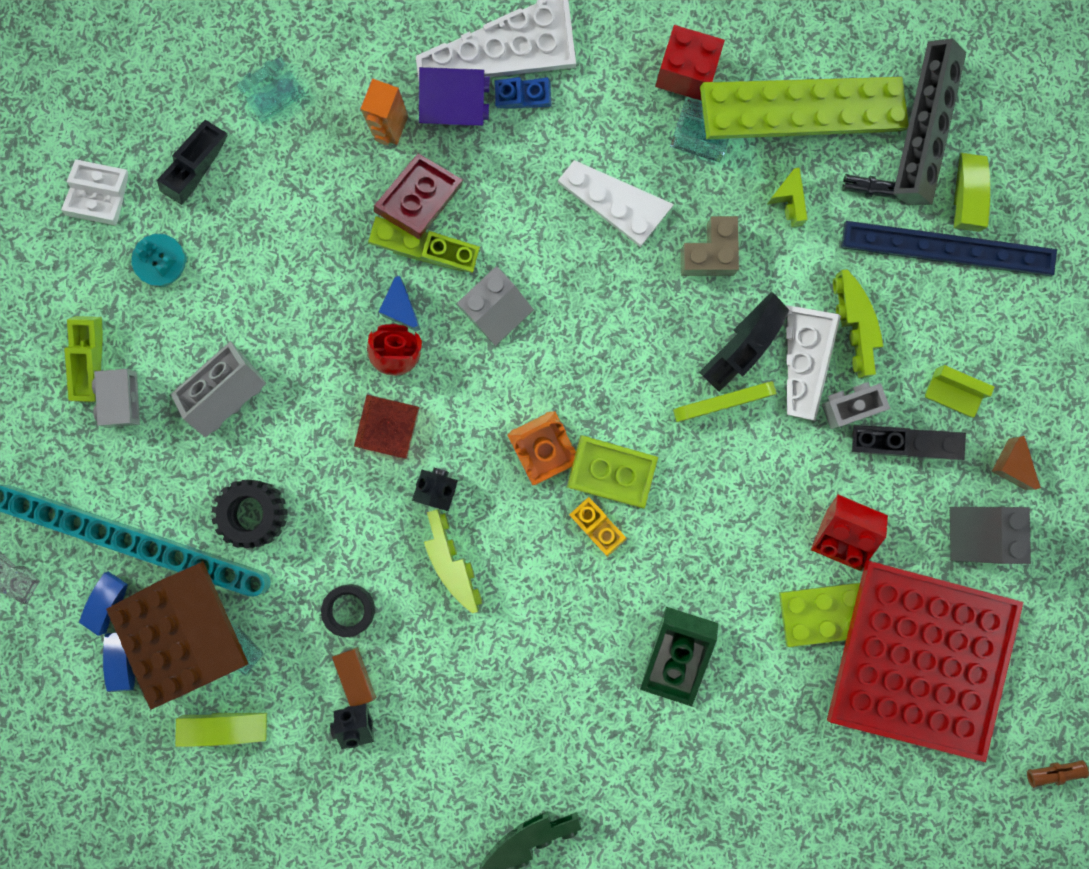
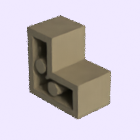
[681,216,739,276]

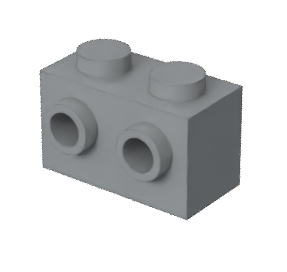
[92,369,140,427]
[822,382,890,429]

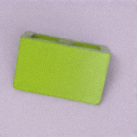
[925,365,995,418]

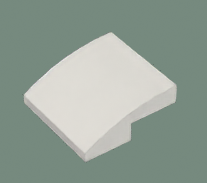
[61,159,128,226]

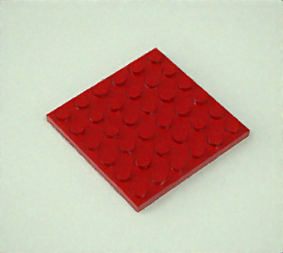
[827,560,1024,763]

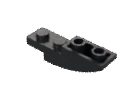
[699,291,789,392]
[852,425,966,460]

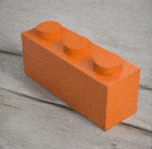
[360,78,408,145]

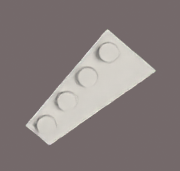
[786,305,841,421]

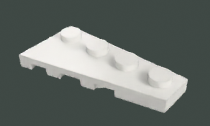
[558,160,674,247]

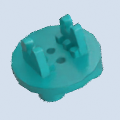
[131,234,187,287]

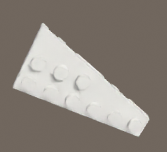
[416,0,576,81]

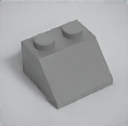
[457,266,534,346]

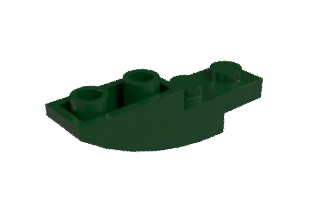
[479,811,582,869]

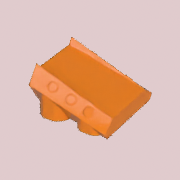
[507,411,576,485]

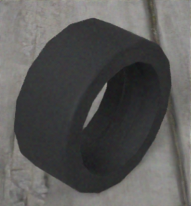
[321,584,375,638]

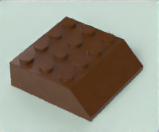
[106,562,249,710]

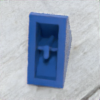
[379,276,421,331]

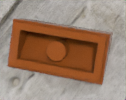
[332,647,377,706]

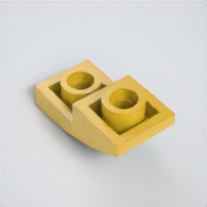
[569,497,627,557]

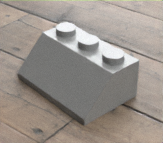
[171,341,266,438]

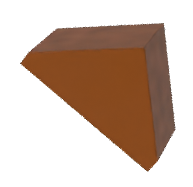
[991,436,1041,490]

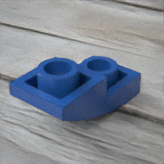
[494,77,552,109]
[79,571,128,636]
[103,633,136,692]

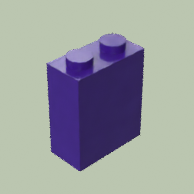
[419,67,490,126]

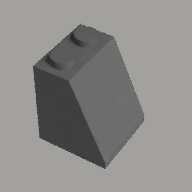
[949,507,1031,564]

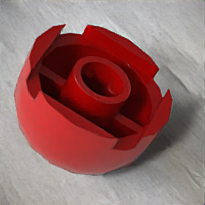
[367,324,422,376]

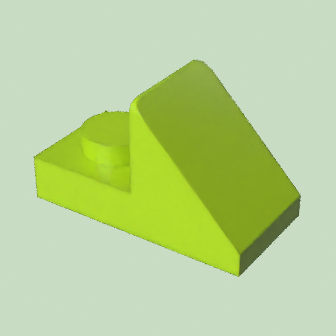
[767,167,808,227]

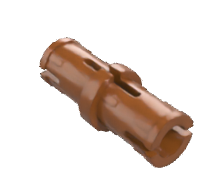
[1027,760,1089,788]

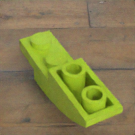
[368,216,480,273]
[833,269,884,378]
[424,509,482,614]

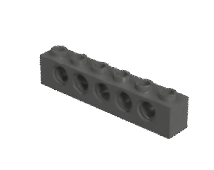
[893,38,967,205]

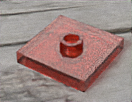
[354,394,420,459]

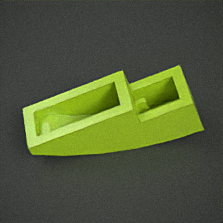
[953,153,990,232]
[64,316,103,402]
[175,713,267,747]

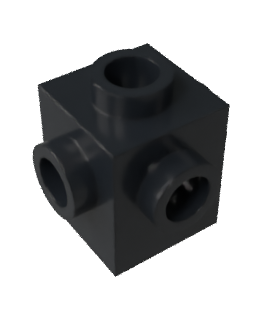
[412,467,458,511]
[330,704,374,749]

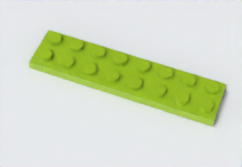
[700,77,909,140]

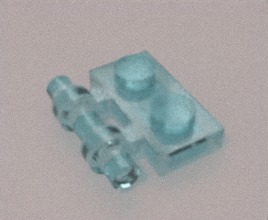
[236,56,306,123]

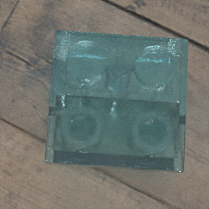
[670,96,729,163]

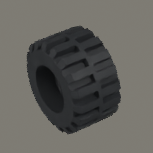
[211,479,288,548]

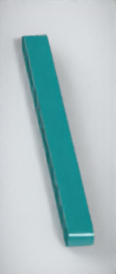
[0,485,271,597]

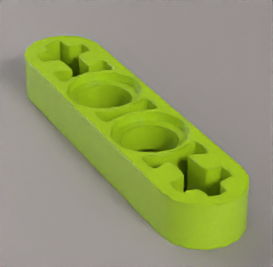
[673,381,777,423]

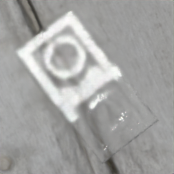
[0,551,40,604]

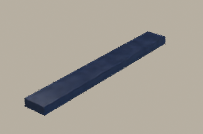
[841,221,1057,277]

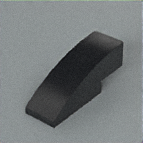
[157,120,228,205]

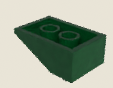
[640,607,718,707]

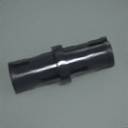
[842,174,897,199]

